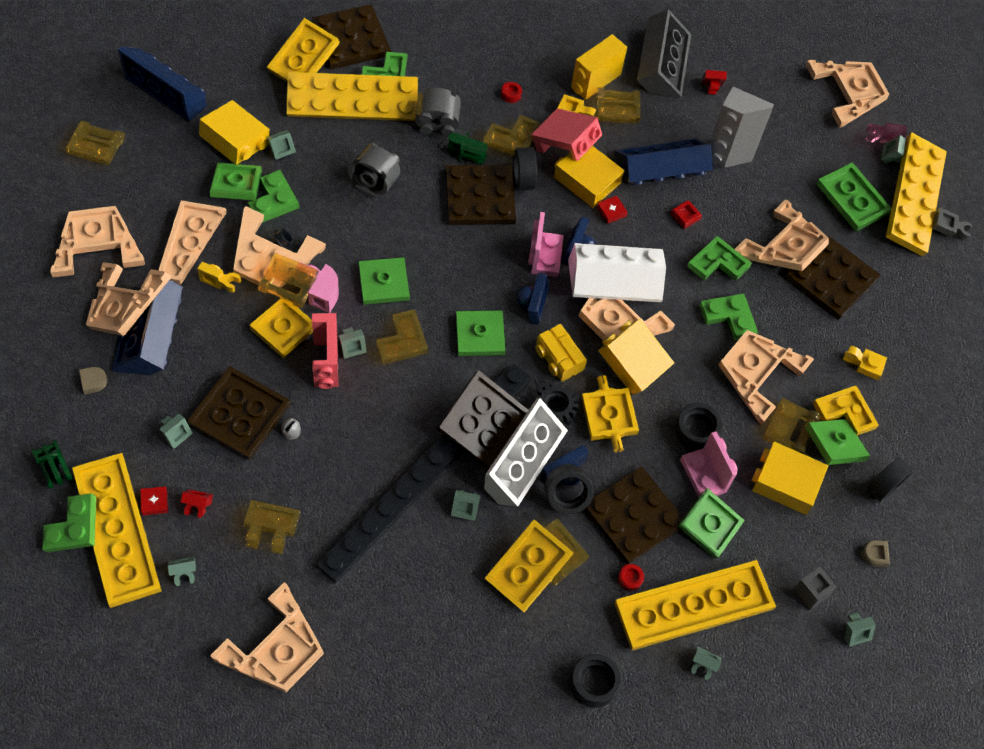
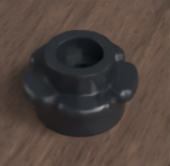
[272,228,293,250]

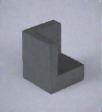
[794,567,837,610]

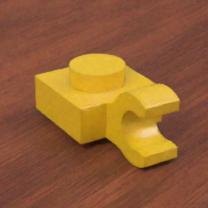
[558,94,596,117]
[197,262,241,293]
[843,346,887,380]

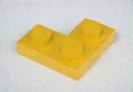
[813,385,878,436]

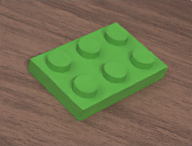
[817,162,892,231]

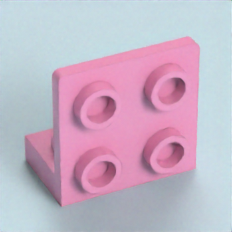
[528,212,564,277]
[680,431,737,498]

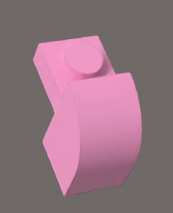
[296,262,339,313]

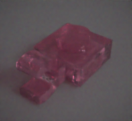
[867,123,907,143]

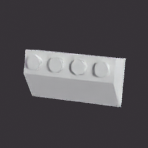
[568,243,666,302]
[484,398,568,507]

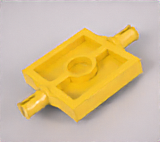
[581,375,639,453]

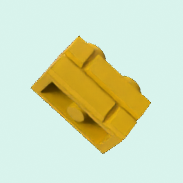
[535,324,587,382]

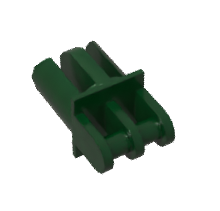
[448,132,488,164]
[31,439,73,489]

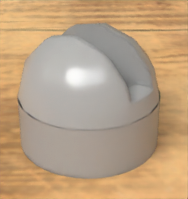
[281,418,301,440]

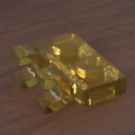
[244,500,301,554]

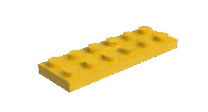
[287,72,418,121]
[886,132,947,256]
[72,453,162,608]
[614,560,776,651]

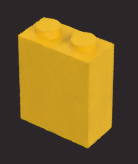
[571,34,627,100]
[199,100,270,165]
[554,146,624,208]
[598,318,674,395]
[751,442,829,515]

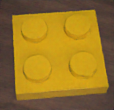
[250,296,313,358]

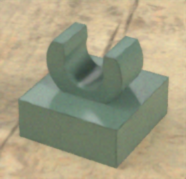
[267,130,296,160]
[881,135,906,164]
[339,327,367,359]
[160,414,193,449]
[451,490,480,521]
[168,556,197,586]
[844,612,876,647]
[692,646,721,680]

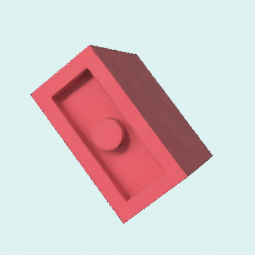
[531,108,602,161]
[312,313,339,389]

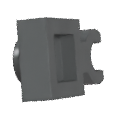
[932,207,972,240]

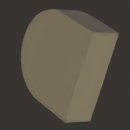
[80,367,107,394]
[862,540,890,567]

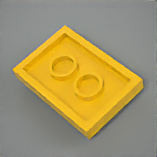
[267,18,340,83]
[485,520,574,612]

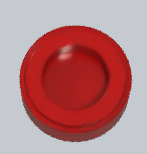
[501,82,522,103]
[618,564,644,591]

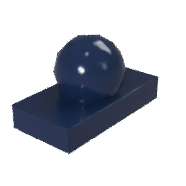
[561,217,596,265]
[516,273,549,324]
[541,445,589,486]

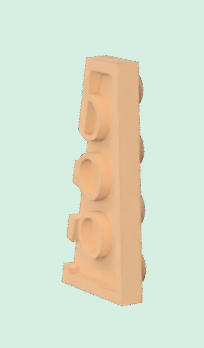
[158,200,226,285]

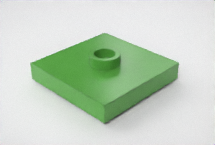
[210,163,262,200]
[359,257,410,305]
[456,311,505,356]
[806,419,870,465]
[678,488,745,559]

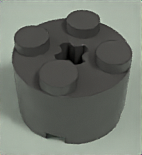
[415,88,461,136]
[348,143,400,197]

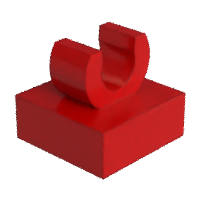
[701,70,727,95]
[181,489,213,518]

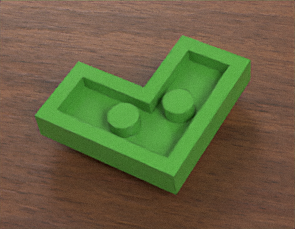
[362,52,407,76]
[248,170,299,222]
[687,236,752,281]
[699,294,758,341]
[43,493,96,553]

